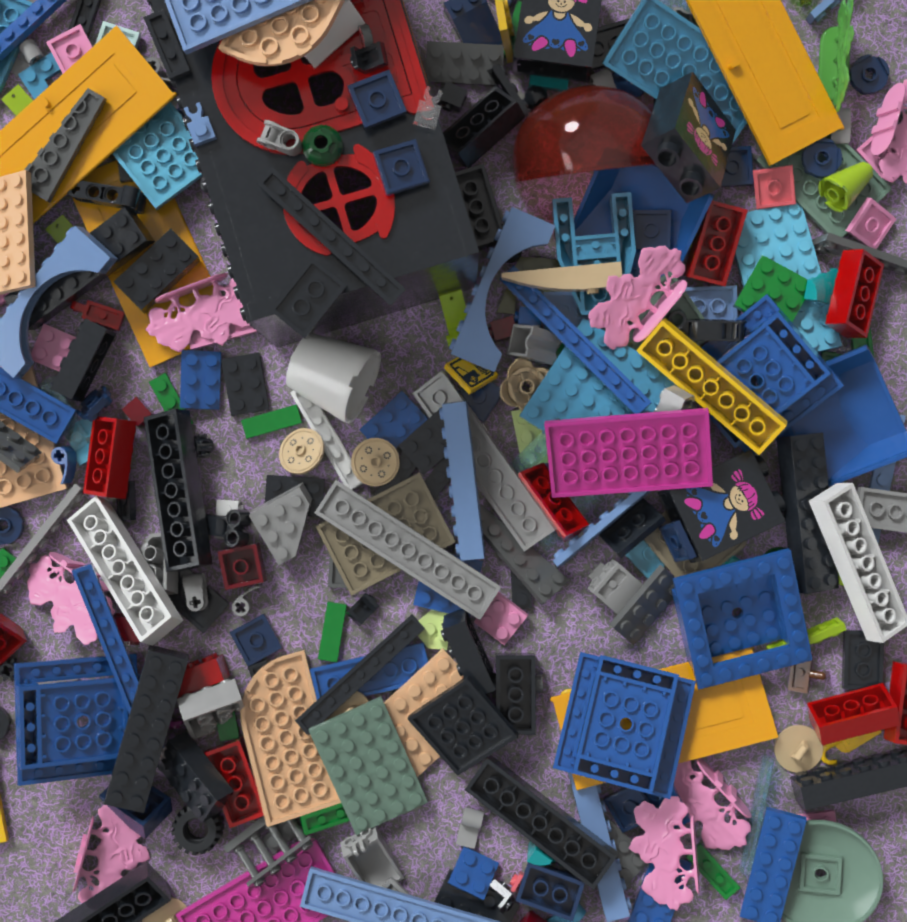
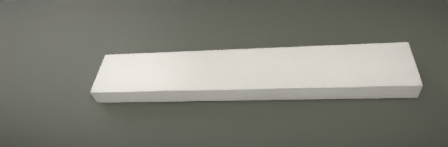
[290,390,364,490]

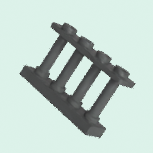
[223,816,316,888]

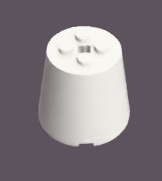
[286,333,381,424]

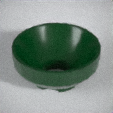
[302,125,343,167]

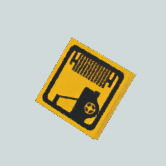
[444,357,498,395]

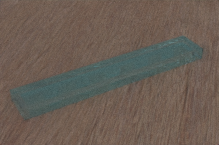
[739,754,774,875]

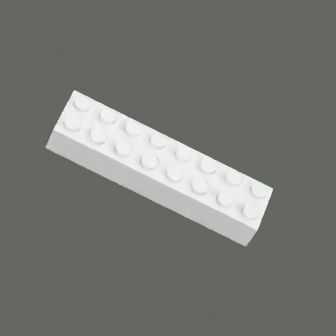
[809,483,907,643]
[67,496,183,646]

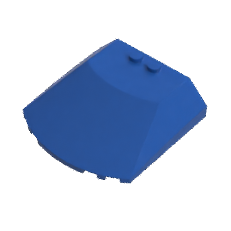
[574,147,715,278]
[775,344,907,487]

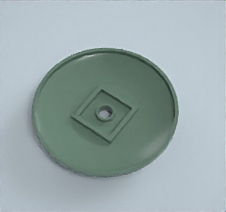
[782,820,883,922]

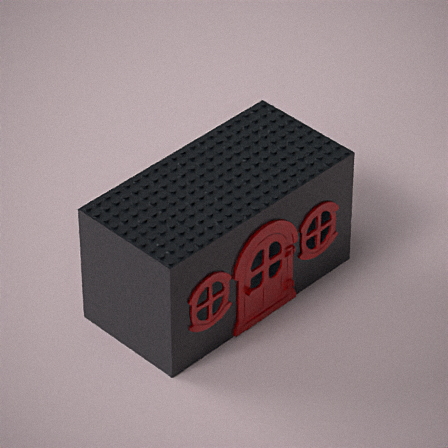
[147,0,479,348]

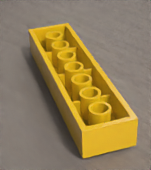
[636,318,788,455]

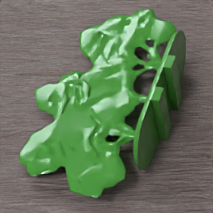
[818,0,855,113]

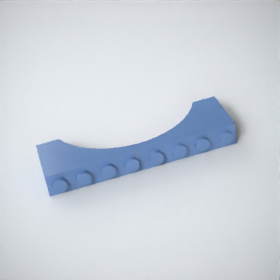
[449,207,556,372]
[0,226,118,378]

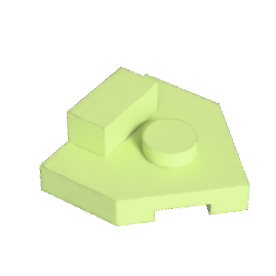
[418,609,449,650]

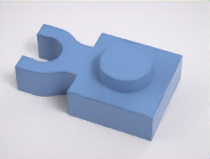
[184,102,217,147]

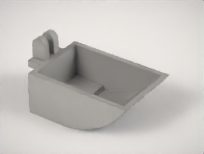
[587,559,643,614]
[340,826,404,887]

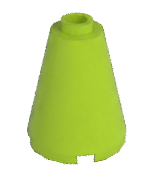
[818,162,873,212]

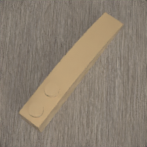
[501,262,622,294]

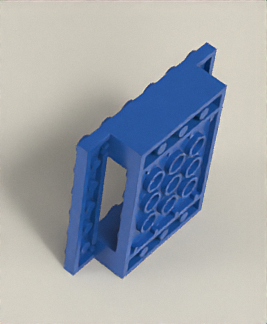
[696,294,844,455]
[671,548,813,690]
[553,652,696,799]
[14,653,140,786]

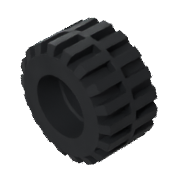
[171,805,225,855]

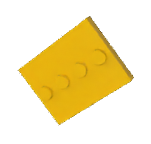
[495,0,515,63]

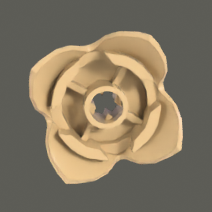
[500,358,549,411]

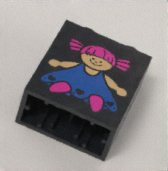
[513,0,602,83]
[641,71,736,203]
[657,450,786,563]

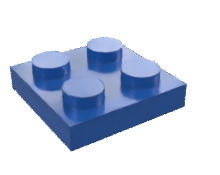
[447,846,499,901]

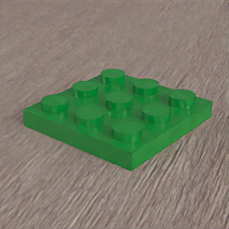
[733,255,808,322]

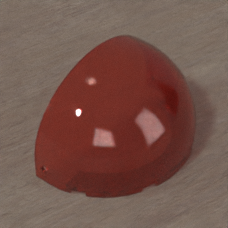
[512,85,656,183]

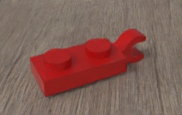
[70,300,125,331]

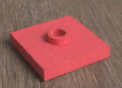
[753,165,796,210]

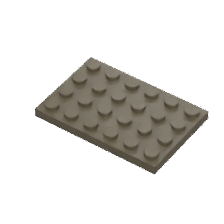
[315,473,456,596]

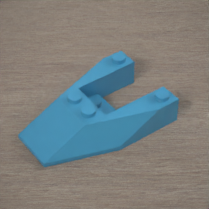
[551,192,636,315]

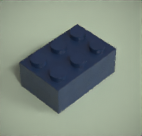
[516,862,585,922]

